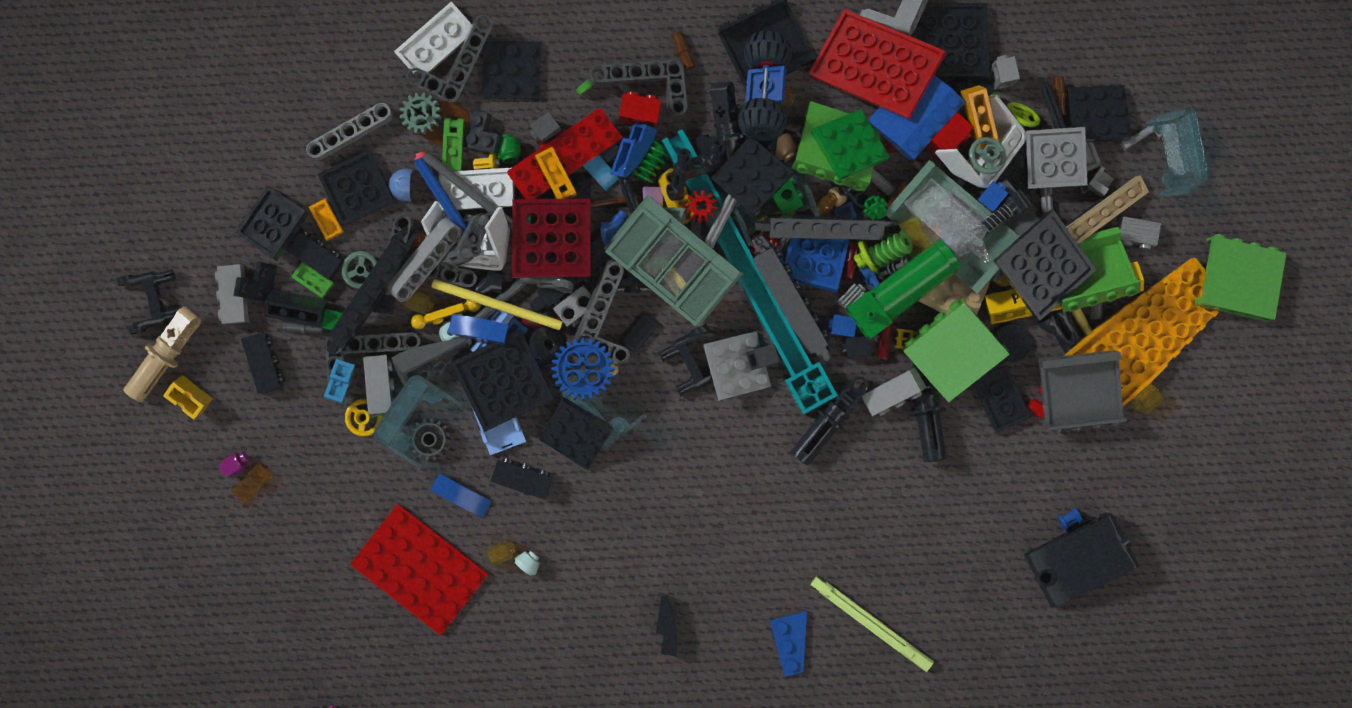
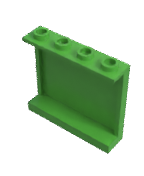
[791,101,881,191]
[1060,227,1141,313]
[1195,234,1286,322]
[903,298,1010,402]

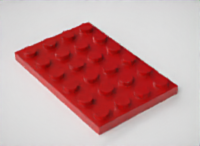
[808,9,946,120]
[350,503,489,636]

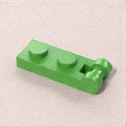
[442,118,464,172]

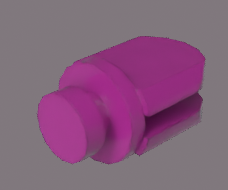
[219,451,250,476]

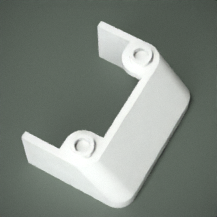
[935,95,1026,188]
[421,201,510,271]

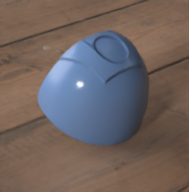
[389,169,413,202]

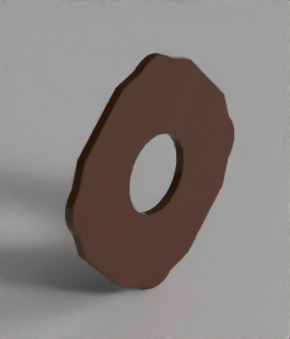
[422,100,470,147]

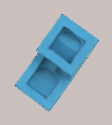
[583,155,618,191]
[323,359,355,404]

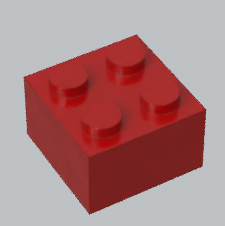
[619,91,661,129]
[925,112,974,162]

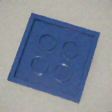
[785,238,850,293]

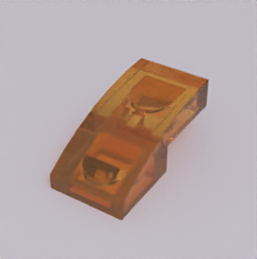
[231,463,272,505]

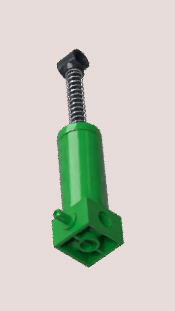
[845,189,1032,339]

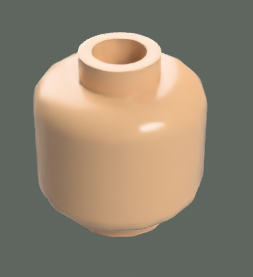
[775,133,798,162]

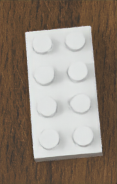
[394,2,472,79]
[439,168,515,211]

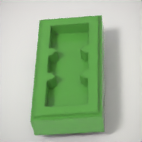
[291,262,335,299]

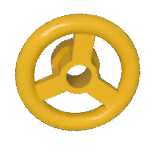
[345,398,383,437]

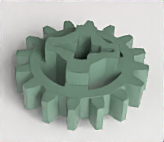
[400,92,442,135]

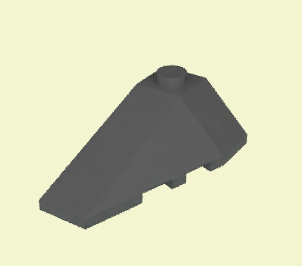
[392,337,472,396]

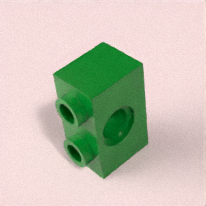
[772,176,804,214]

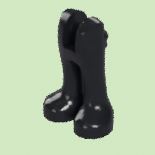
[1037,309,1083,354]

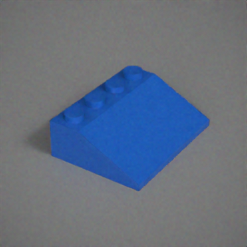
[868,75,965,160]

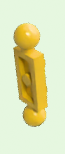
[411,300,481,329]

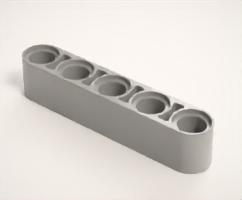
[306,103,393,160]
[387,218,462,302]

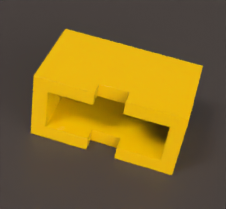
[163,375,213,420]

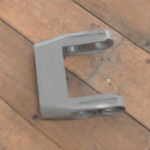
[860,0,928,35]

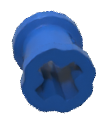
[1057,508,1083,532]

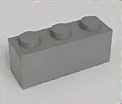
[215,264,249,325]
[363,355,396,417]
[862,367,926,416]

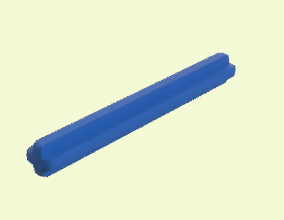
[414,158,473,239]

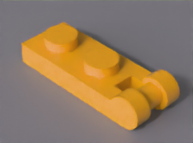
[535,147,577,199]

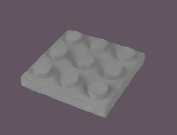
[1026,127,1087,189]
[703,331,772,401]

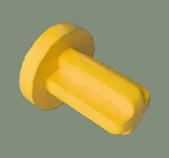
[473,153,501,170]

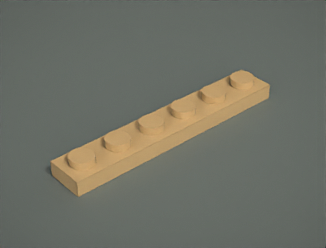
[1066,175,1149,244]

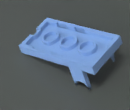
[472,408,526,455]

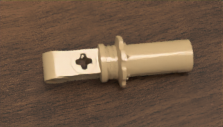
[123,306,201,402]

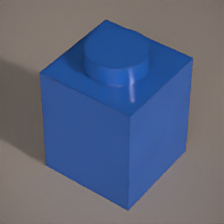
[978,181,1010,213]
[827,315,856,338]

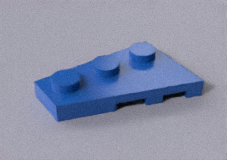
[770,610,807,677]

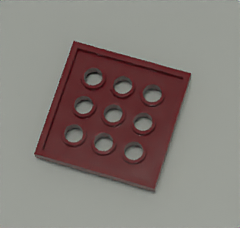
[512,199,591,278]

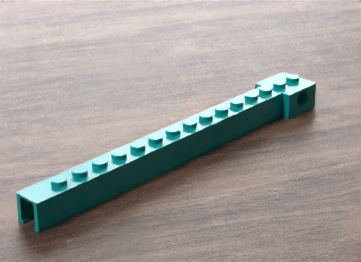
[662,129,838,414]

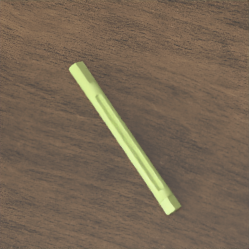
[811,575,934,672]

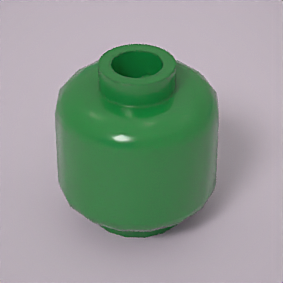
[497,134,522,164]

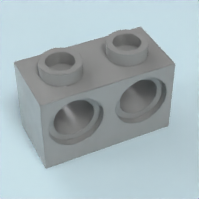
[989,55,1020,90]
[553,285,598,328]

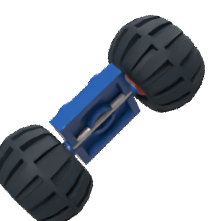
[738,31,792,141]

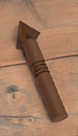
[591,195,643,208]

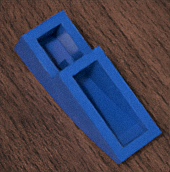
[611,123,657,178]
[448,314,509,345]
[430,473,492,518]

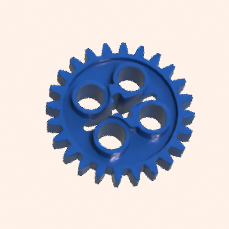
[551,337,615,401]

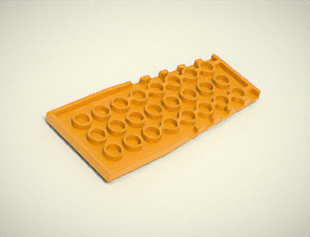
[1064,258,1219,407]

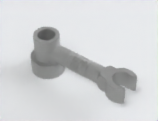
[1120,115,1172,151]

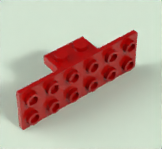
[507,108,622,199]

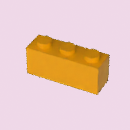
[961,85,999,149]

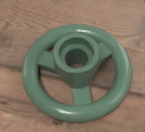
[969,137,1007,174]
[342,251,377,289]

